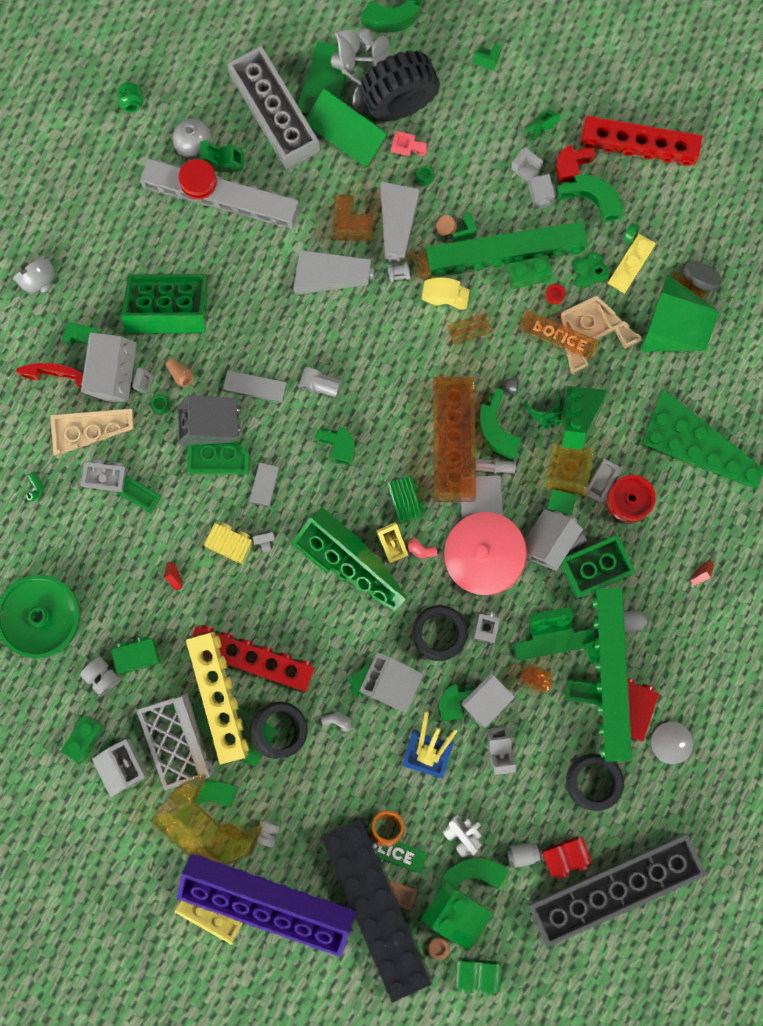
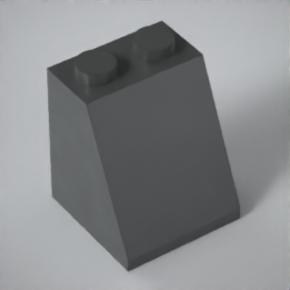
[177,395,240,445]

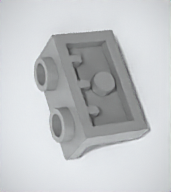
[81,459,129,492]

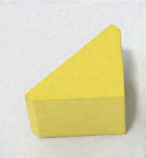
[377,522,408,563]

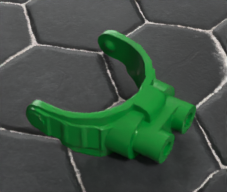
[523,390,562,429]

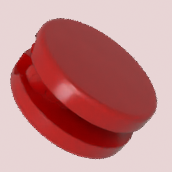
[178,159,217,200]

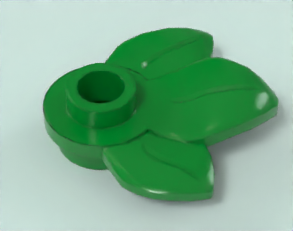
[572,251,610,288]

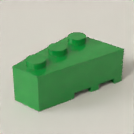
[562,386,607,450]

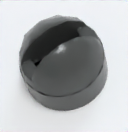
[504,378,518,394]

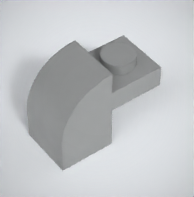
[487,726,516,774]

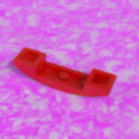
[16,363,83,389]

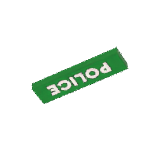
[347,822,428,874]

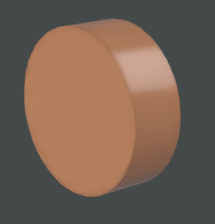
[436,215,457,236]
[428,937,450,960]

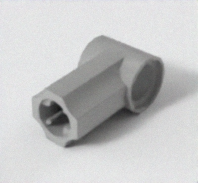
[298,367,342,398]

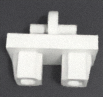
[443,815,482,857]

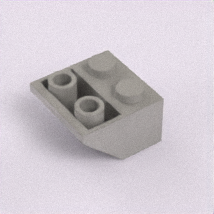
[92,739,149,797]

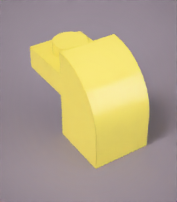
[422,278,470,310]

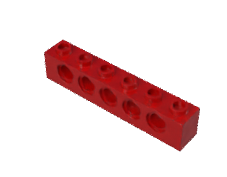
[580,115,703,166]
[187,624,315,693]

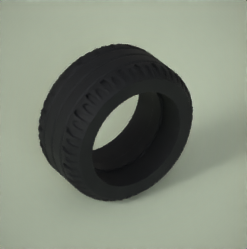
[412,605,468,661]
[250,702,308,759]
[566,754,624,811]

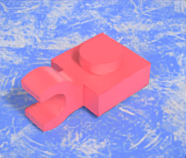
[391,131,427,157]

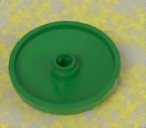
[0,575,81,659]

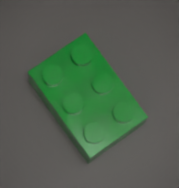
[560,535,636,600]

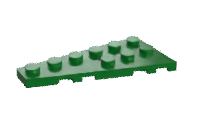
[641,389,763,489]

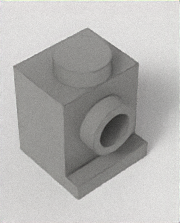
[473,611,500,644]

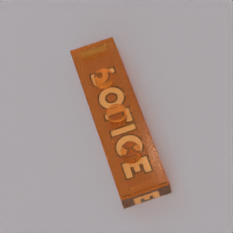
[519,310,600,361]

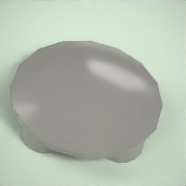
[651,722,693,764]

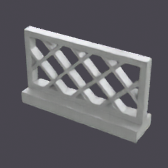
[136,692,215,790]

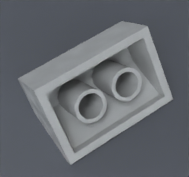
[81,333,137,403]

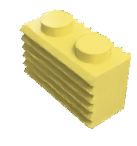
[204,522,253,565]

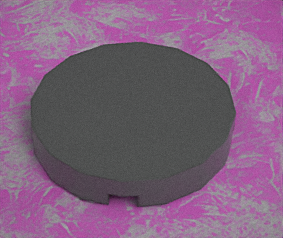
[683,260,722,291]

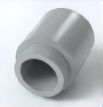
[624,610,647,632]
[507,842,540,868]

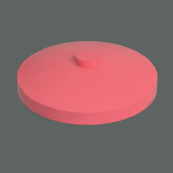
[444,512,527,595]

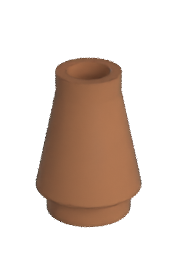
[166,358,194,387]

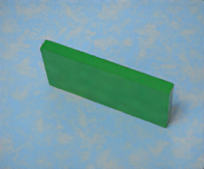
[297,41,349,116]
[306,88,389,168]
[193,692,278,767]

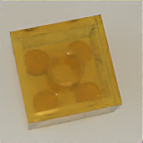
[546,443,594,496]

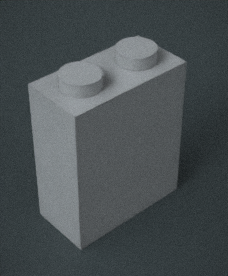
[525,509,583,571]
[359,652,423,713]

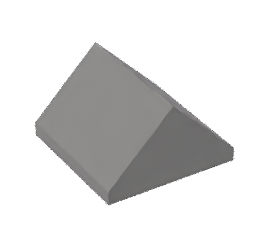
[461,674,515,728]

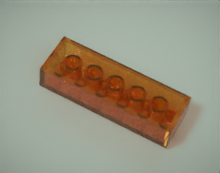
[433,377,476,502]

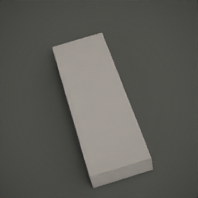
[223,370,287,403]

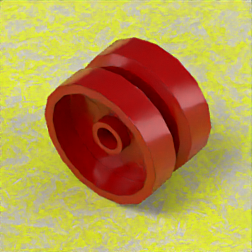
[606,475,656,524]

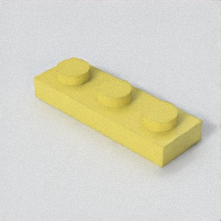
[608,234,656,294]
[175,901,243,944]

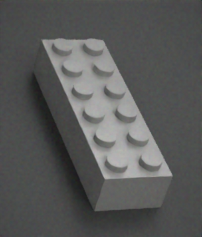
[227,46,320,170]

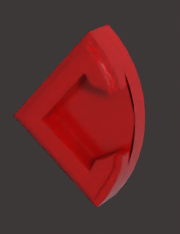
[690,560,714,586]
[164,561,182,590]

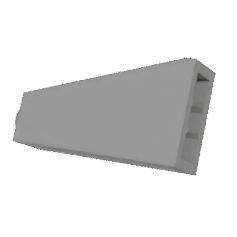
[380,181,420,264]
[294,250,375,295]

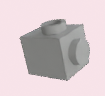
[528,174,557,208]

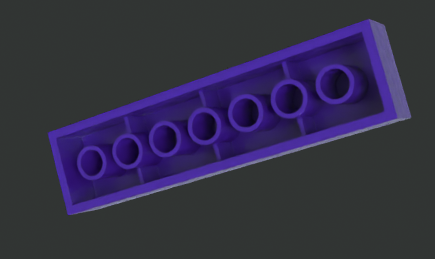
[176,853,356,957]

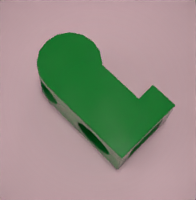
[62,321,101,347]

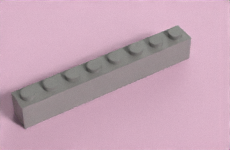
[140,159,300,229]

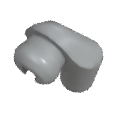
[320,712,351,732]

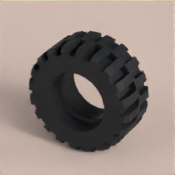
[361,50,440,121]

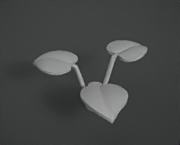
[331,29,390,115]

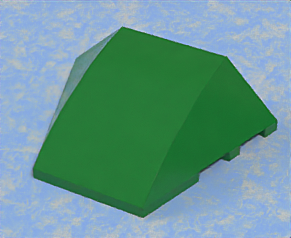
[641,274,719,352]

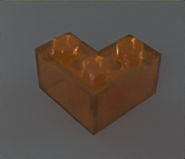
[333,195,373,242]

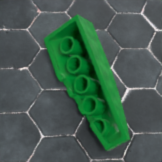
[292,507,407,611]

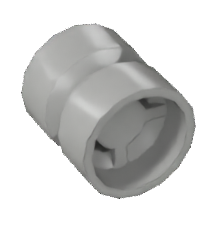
[80,657,121,697]

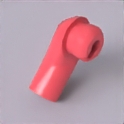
[408,538,437,559]

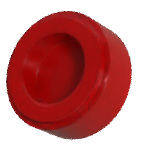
[545,284,566,305]

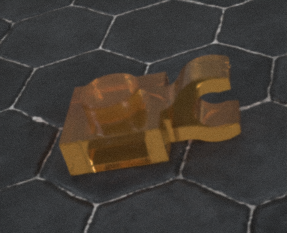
[410,246,431,283]

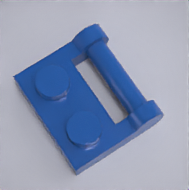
[402,729,454,779]

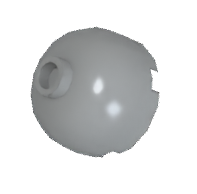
[173,118,212,160]
[13,255,55,293]

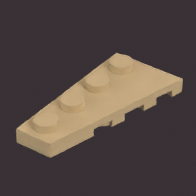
[50,409,135,456]

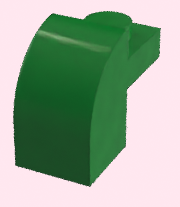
[200,140,244,172]
[315,426,355,466]
[439,684,474,722]

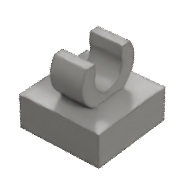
[131,368,153,394]
[253,529,275,552]

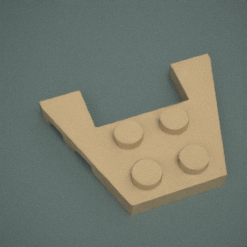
[560,296,642,375]

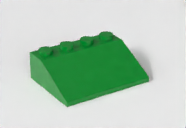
[121,274,208,333]

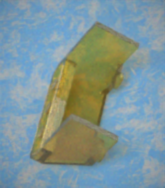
[152,774,262,865]

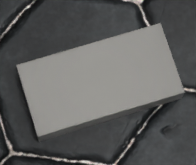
[583,458,621,503]
[249,463,280,507]

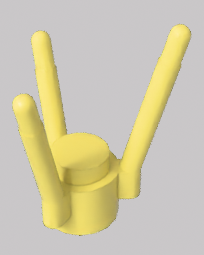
[416,711,457,766]

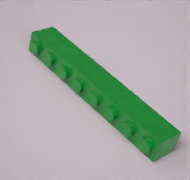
[425,221,587,277]
[593,588,632,762]

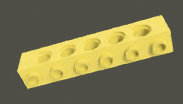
[186,632,250,764]

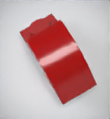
[555,145,595,185]

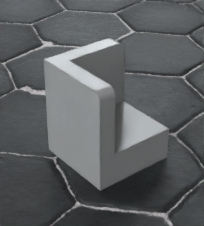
[511,147,543,182]

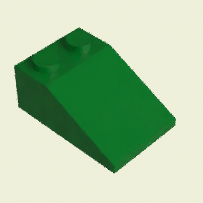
[421,881,494,950]

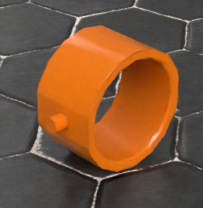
[370,811,404,847]

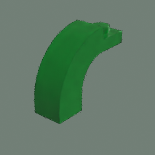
[361,0,425,33]
[556,174,624,223]
[479,388,522,461]
[172,781,239,836]
[436,857,510,895]

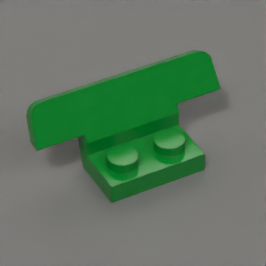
[513,607,595,660]

